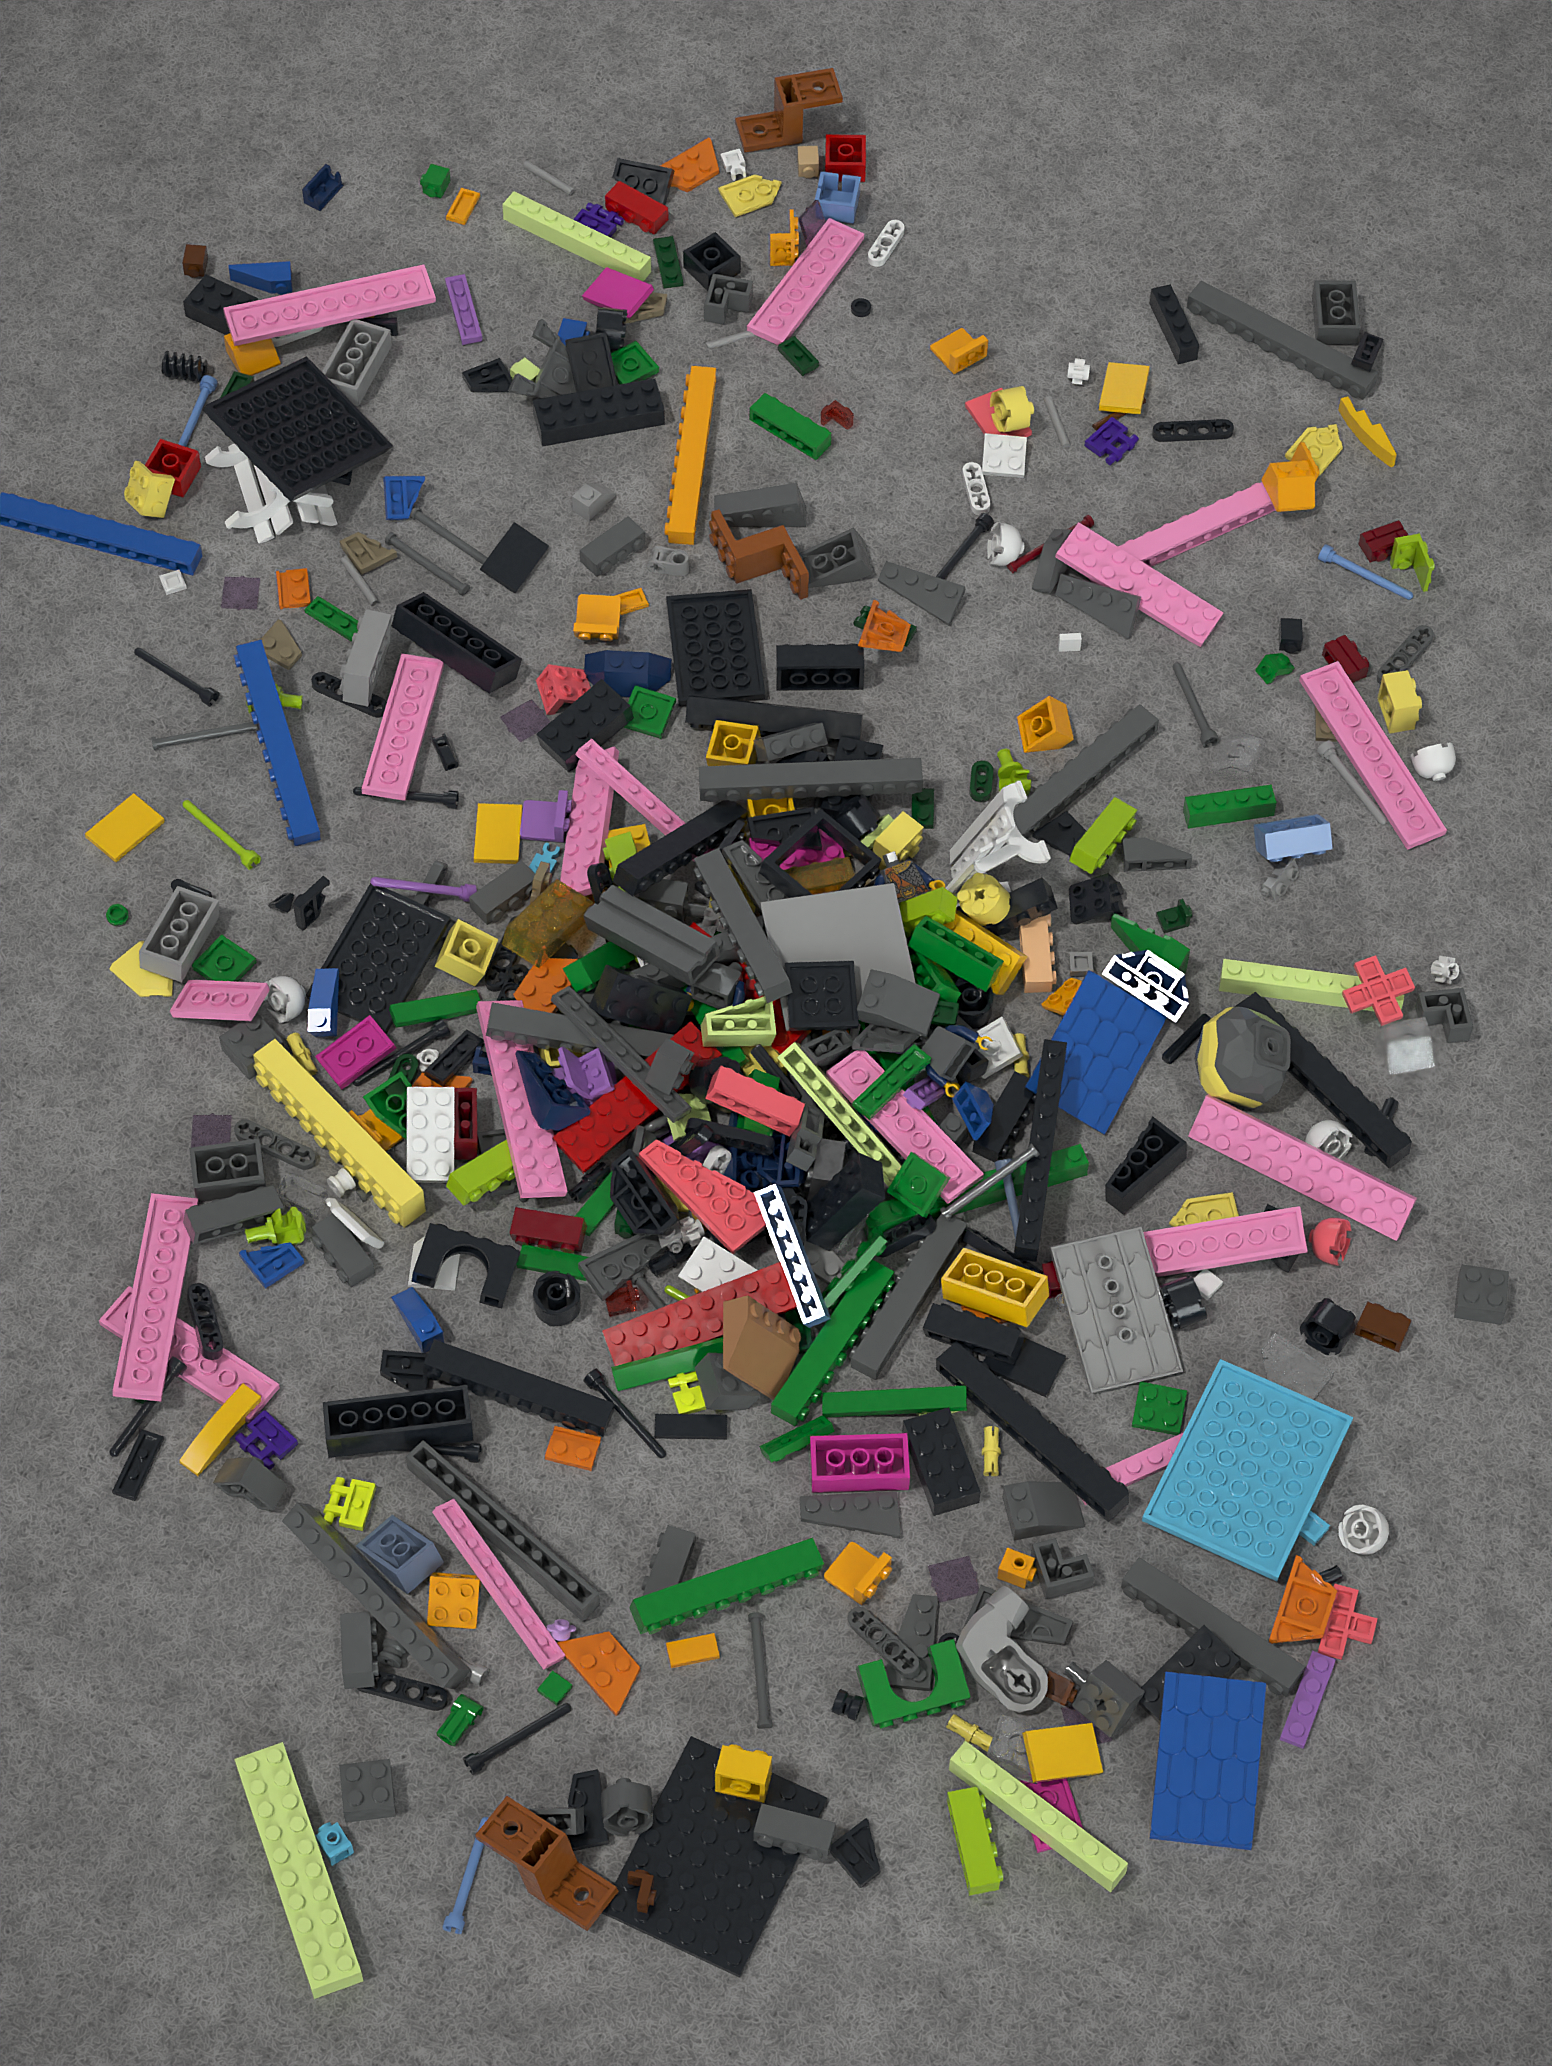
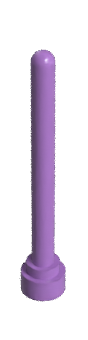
[370,877,477,902]

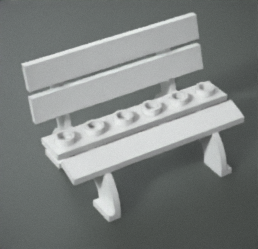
[205,444,337,543]
[945,781,1051,908]

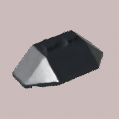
[610,1149,679,1235]

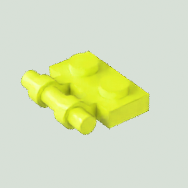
[668,1371,706,1414]
[323,1477,376,1531]

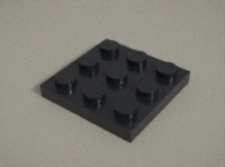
[784,961,859,1031]

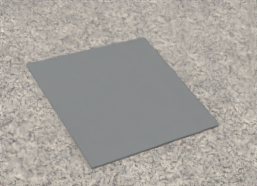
[760,883,916,1031]

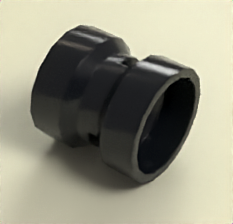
[832,1689,864,1721]

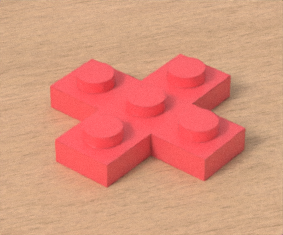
[1342,955,1415,1026]
[1318,1584,1378,1660]

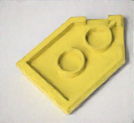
[718,174,782,217]
[1285,424,1343,476]
[109,941,173,997]
[1169,1192,1239,1227]

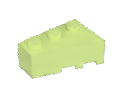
[701,997,776,1047]

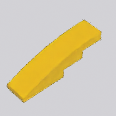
[1338,396,1397,467]
[179,1384,261,1476]

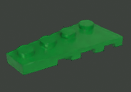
[822,1226,887,1310]

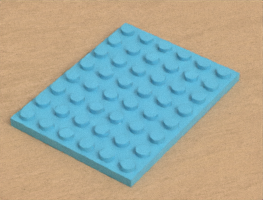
[1142,1359,1353,1581]

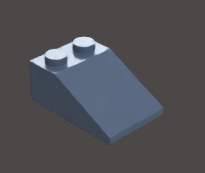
[356,1515,444,1594]

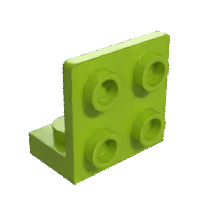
[1390,533,1435,592]

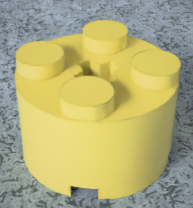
[990,386,1034,432]
[957,872,1010,926]

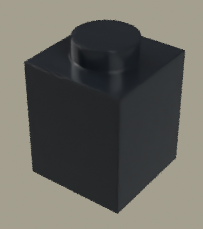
[1279,618,1303,653]

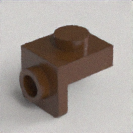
[1045,1670,1079,1706]
[627,1869,657,1913]

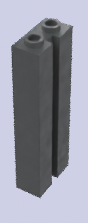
[583,885,720,986]

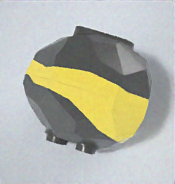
[1194,1007,1291,1108]

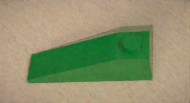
[1111,914,1190,974]

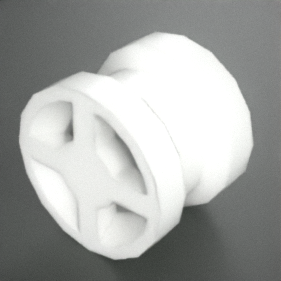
[327,1168,356,1198]

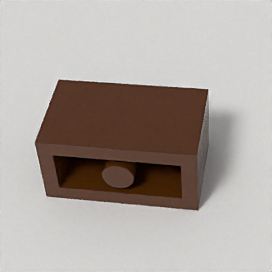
[1354,1301,1412,1352]

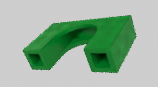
[856,1639,971,1729]

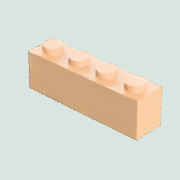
[1019,914,1056,993]

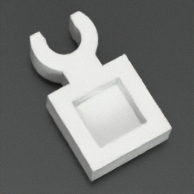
[721,148,746,181]

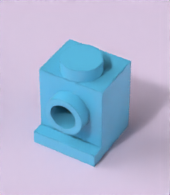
[315,1822,354,1866]

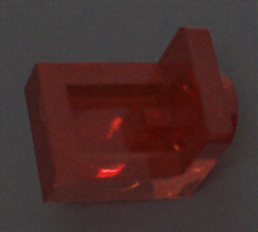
[821,400,854,430]
[605,1280,640,1317]

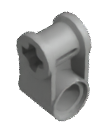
[647,546,689,577]

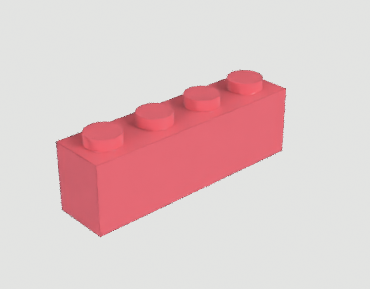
[705,1066,805,1137]

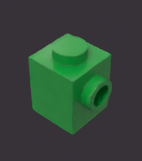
[420,164,451,198]

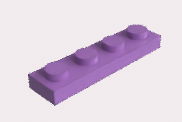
[445,274,482,345]
[903,1077,946,1110]
[1280,1651,1336,1749]

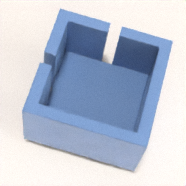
[814,172,861,224]

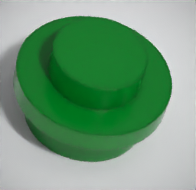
[106,904,129,926]

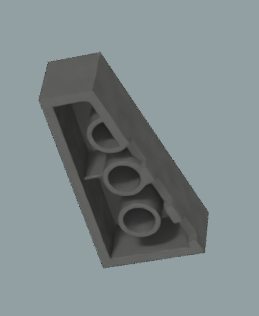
[714,483,806,528]

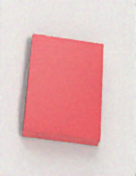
[965,388,1032,437]

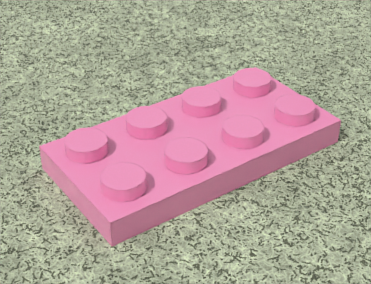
[170,980,270,1021]

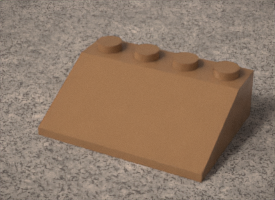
[723,1295,801,1400]

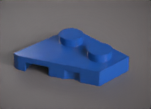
[383,476,425,520]
[239,1242,304,1289]

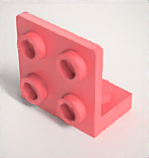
[536,664,591,715]

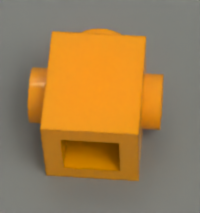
[997,1548,1037,1589]

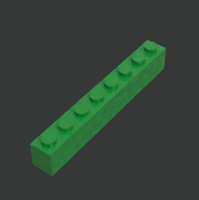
[771,1259,895,1427]
[629,1537,824,1634]

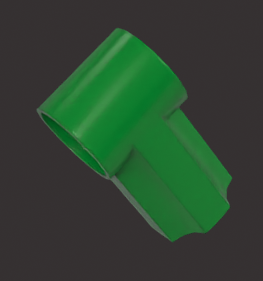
[437,1694,484,1747]

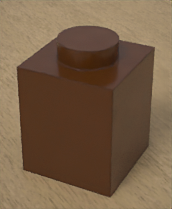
[182,244,208,278]

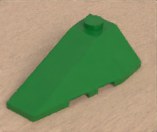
[363,1071,412,1139]

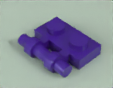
[573,202,624,238]
[1084,417,1139,465]
[235,1410,298,1470]

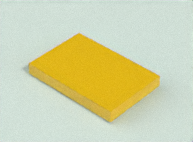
[1099,362,1150,414]
[85,793,165,862]
[474,803,523,864]
[1022,1723,1103,1783]

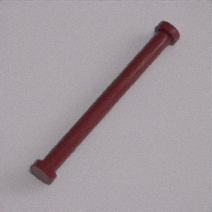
[1006,515,1094,573]

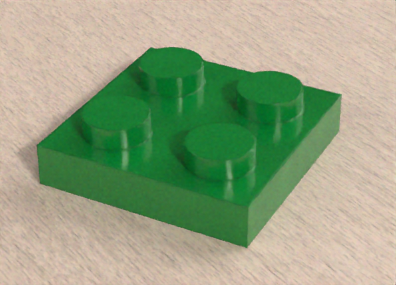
[611,341,659,385]
[624,686,676,739]
[192,934,257,982]
[887,1152,951,1217]
[1132,1382,1187,1436]

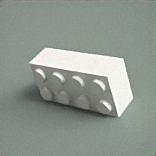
[406,1087,454,1183]
[678,1237,758,1293]

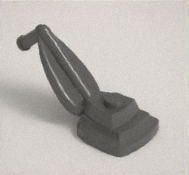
[624,1089,692,1157]

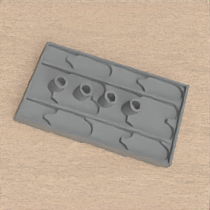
[1049,1226,1183,1393]

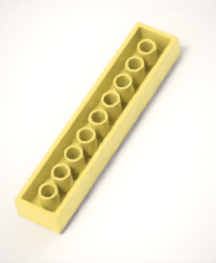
[253,1039,426,1228]

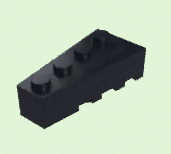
[1105,1116,1187,1214]

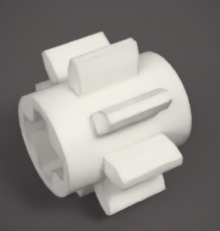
[1067,358,1090,385]
[1431,956,1459,984]
[679,1217,705,1247]

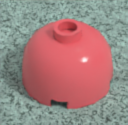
[1309,1217,1351,1266]

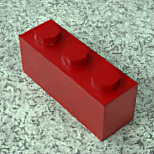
[605,181,669,235]

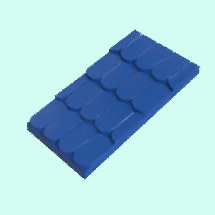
[1025,970,1167,1135]
[1150,1672,1266,1850]

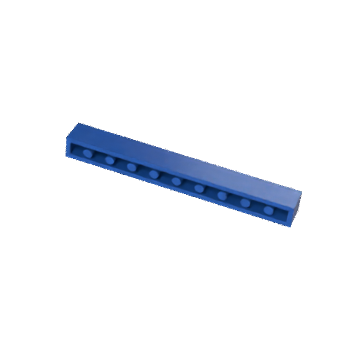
[0,492,202,576]
[233,640,321,846]

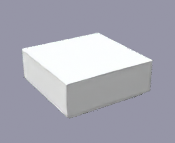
[159,570,187,595]
[1058,633,1082,652]
[1194,1269,1223,1300]

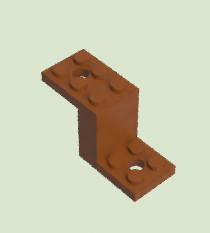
[735,68,843,153]
[709,509,809,600]
[475,1796,619,1931]

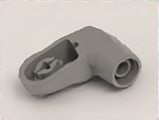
[956,1586,1048,1712]

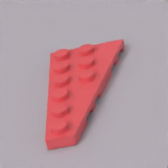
[639,1139,767,1254]

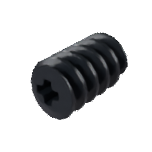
[161,351,208,383]

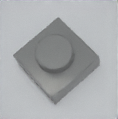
[1069,952,1093,976]

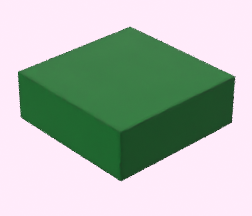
[537,1670,572,1706]

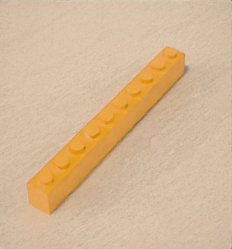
[665,366,716,545]

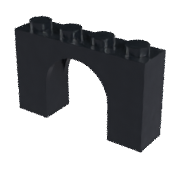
[411,1223,520,1309]

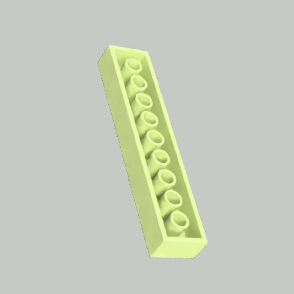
[234,1742,363,1999]

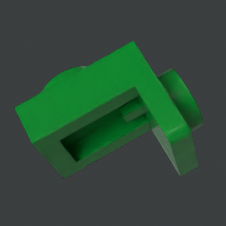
[1255,653,1295,684]

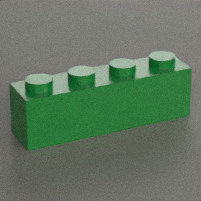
[749,393,831,460]
[1183,784,1277,829]
[908,916,1004,992]
[907,939,961,1003]
[563,941,635,992]

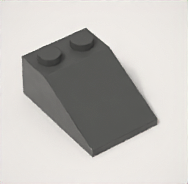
[799,528,873,588]
[857,969,940,1036]
[1002,1481,1085,1541]

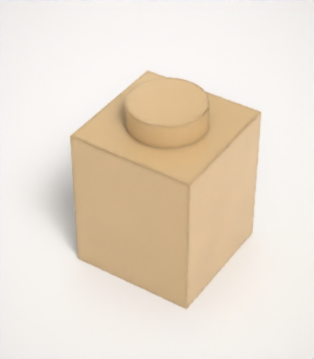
[797,146,819,178]

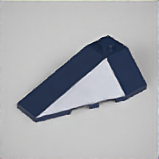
[515,1050,591,1130]
[723,1111,770,1193]

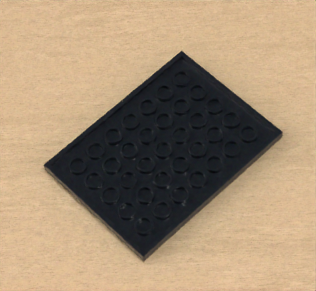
[203,356,393,502]
[602,1736,827,1978]

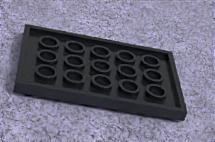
[666,589,765,706]
[306,883,451,1034]

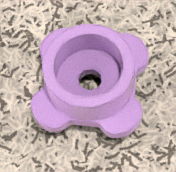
[546,1619,576,1641]

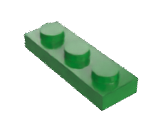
[759,1415,835,1463]

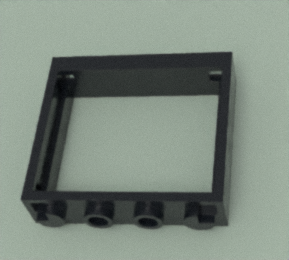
[759,809,882,898]

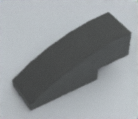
[786,1102,825,1171]

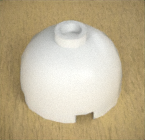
[987,522,1024,566]
[1410,743,1456,781]
[264,976,306,1023]
[1305,1120,1352,1159]
[1338,1504,1389,1555]

